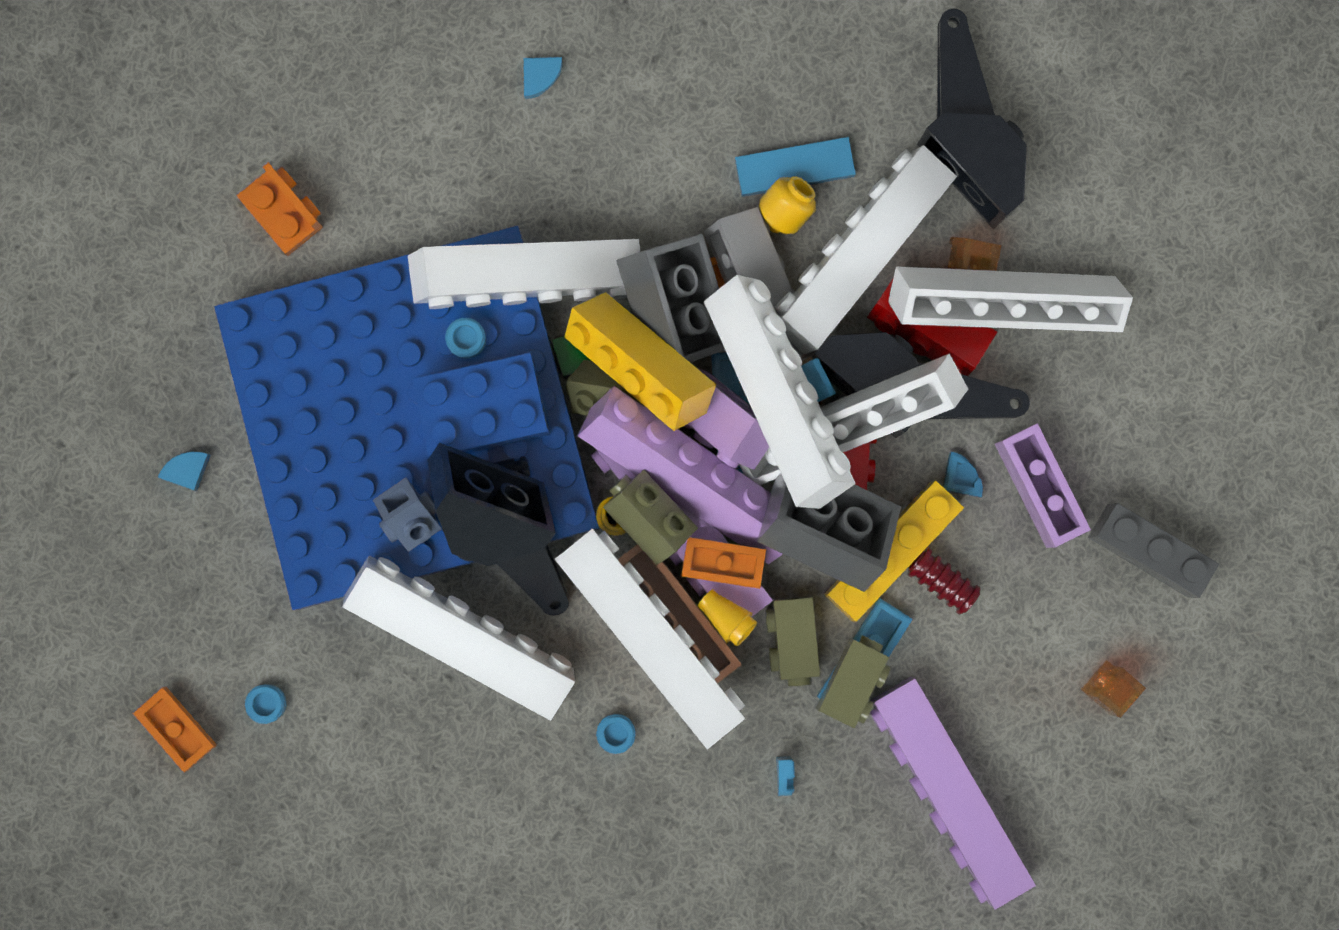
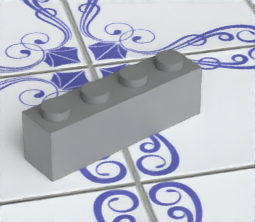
[704,207,816,359]

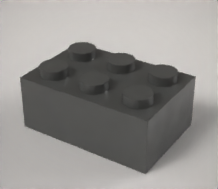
[616,234,725,363]
[757,473,901,592]

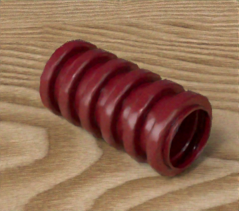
[907,547,981,615]

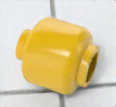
[759,176,816,234]

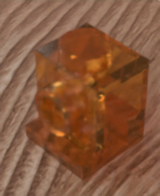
[947,237,1002,271]
[1081,660,1146,718]

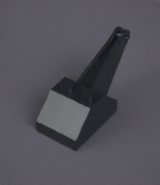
[917,8,1027,230]
[810,332,1030,438]
[427,442,569,616]

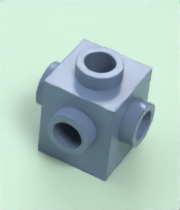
[373,478,442,552]

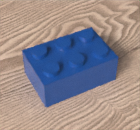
[412,353,550,457]

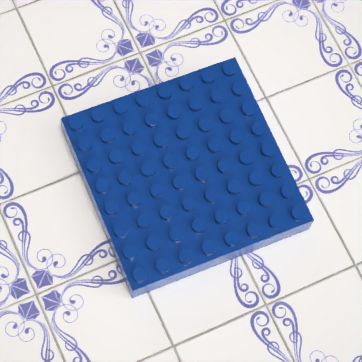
[214,225,600,610]

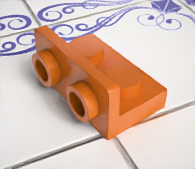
[237,162,323,256]

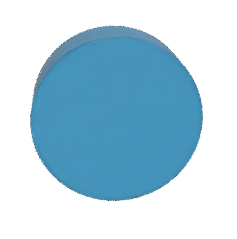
[445,318,486,359]
[245,684,286,724]
[596,714,636,754]

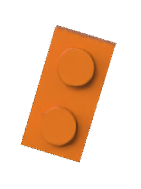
[681,537,766,589]
[133,687,217,773]

